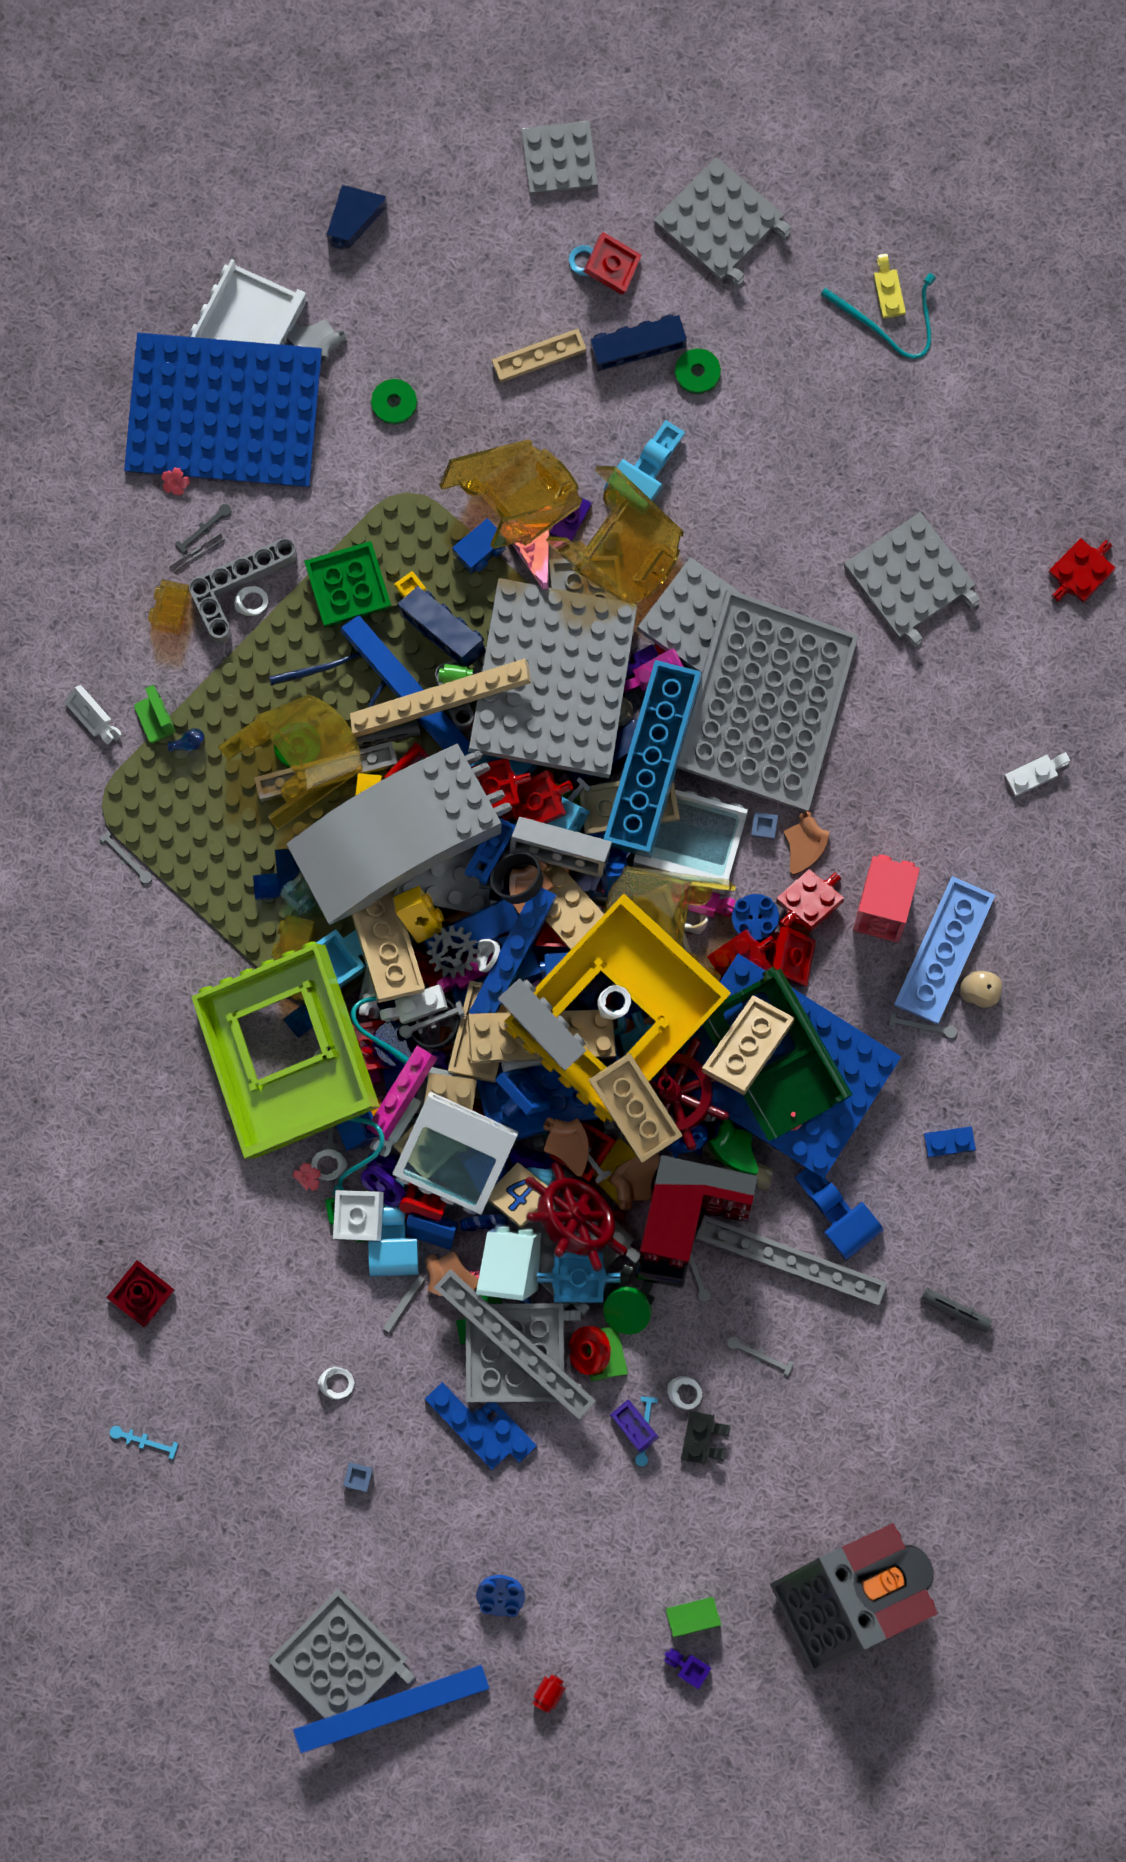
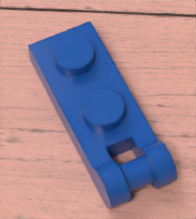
[464,817,516,886]
[472,1403,537,1463]

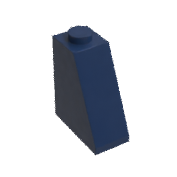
[326,185,387,249]

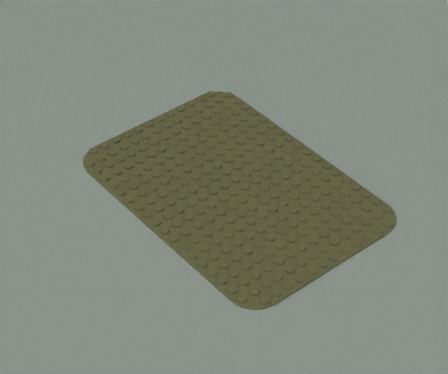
[102,492,626,1005]

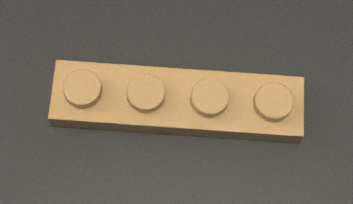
[492,329,587,383]

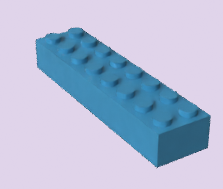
[604,660,702,858]

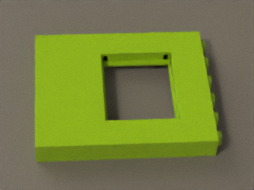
[191,941,380,1159]

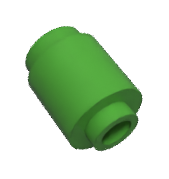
[438,664,473,684]

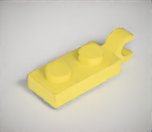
[873,254,906,319]

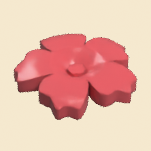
[161,467,190,496]
[292,1163,321,1191]

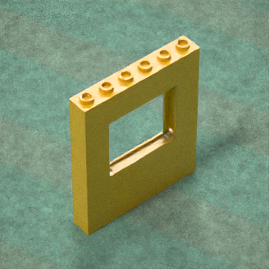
[504,894,731,1122]

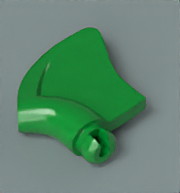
[708,1118,759,1176]

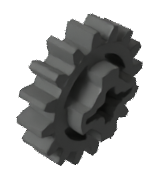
[427,925,480,978]

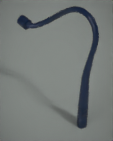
[268,652,385,708]

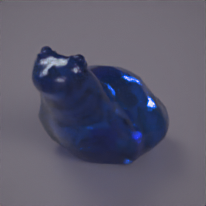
[168,728,205,751]

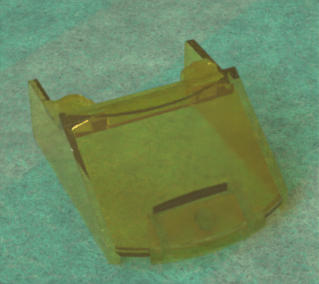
[439,439,582,549]
[546,466,684,606]
[218,694,363,830]
[604,866,736,980]

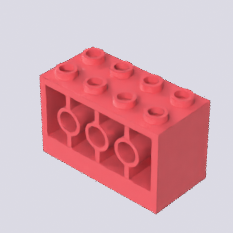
[853,854,920,943]

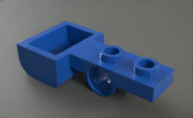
[794,1169,884,1261]

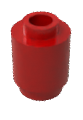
[532,1674,566,1713]

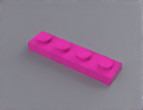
[367,1046,437,1141]

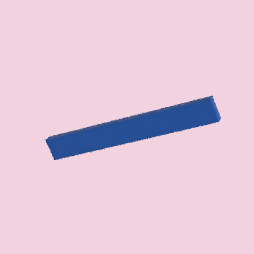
[340,616,472,756]
[293,1665,490,1754]

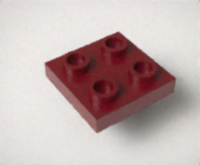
[106,1260,175,1328]

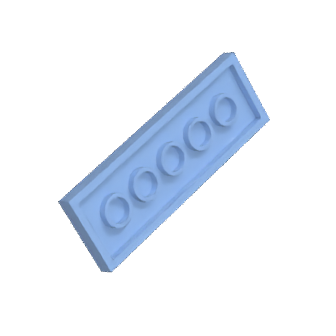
[894,876,996,1025]

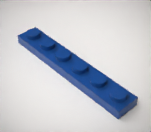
[469,887,557,1014]

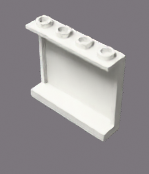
[189,259,307,345]

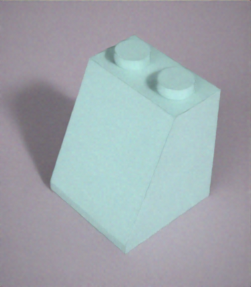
[476,1225,541,1300]

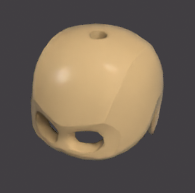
[960,971,1002,1008]

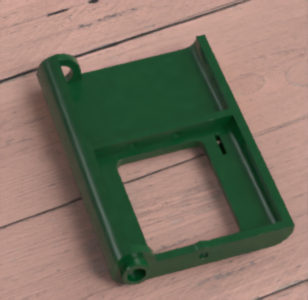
[702,967,853,1141]

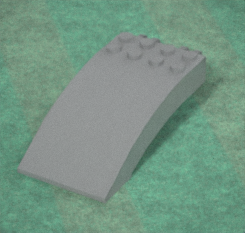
[287,743,512,925]

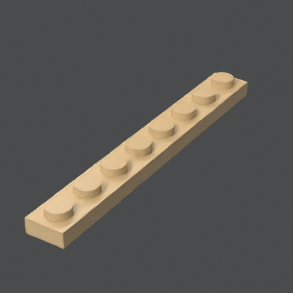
[350,659,531,738]

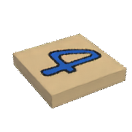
[488,1162,547,1228]

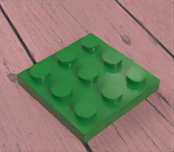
[304,541,392,628]

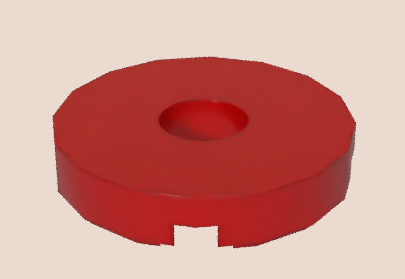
[569,1326,611,1375]

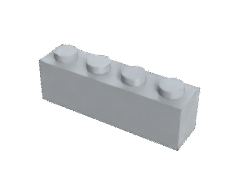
[509,816,612,878]
[498,978,586,1072]

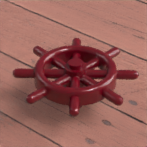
[649,1038,729,1151]
[525,1162,628,1271]

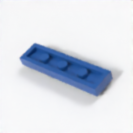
[425,1382,510,1470]

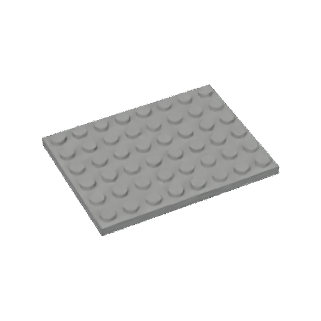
[468,578,637,778]
[676,589,858,812]

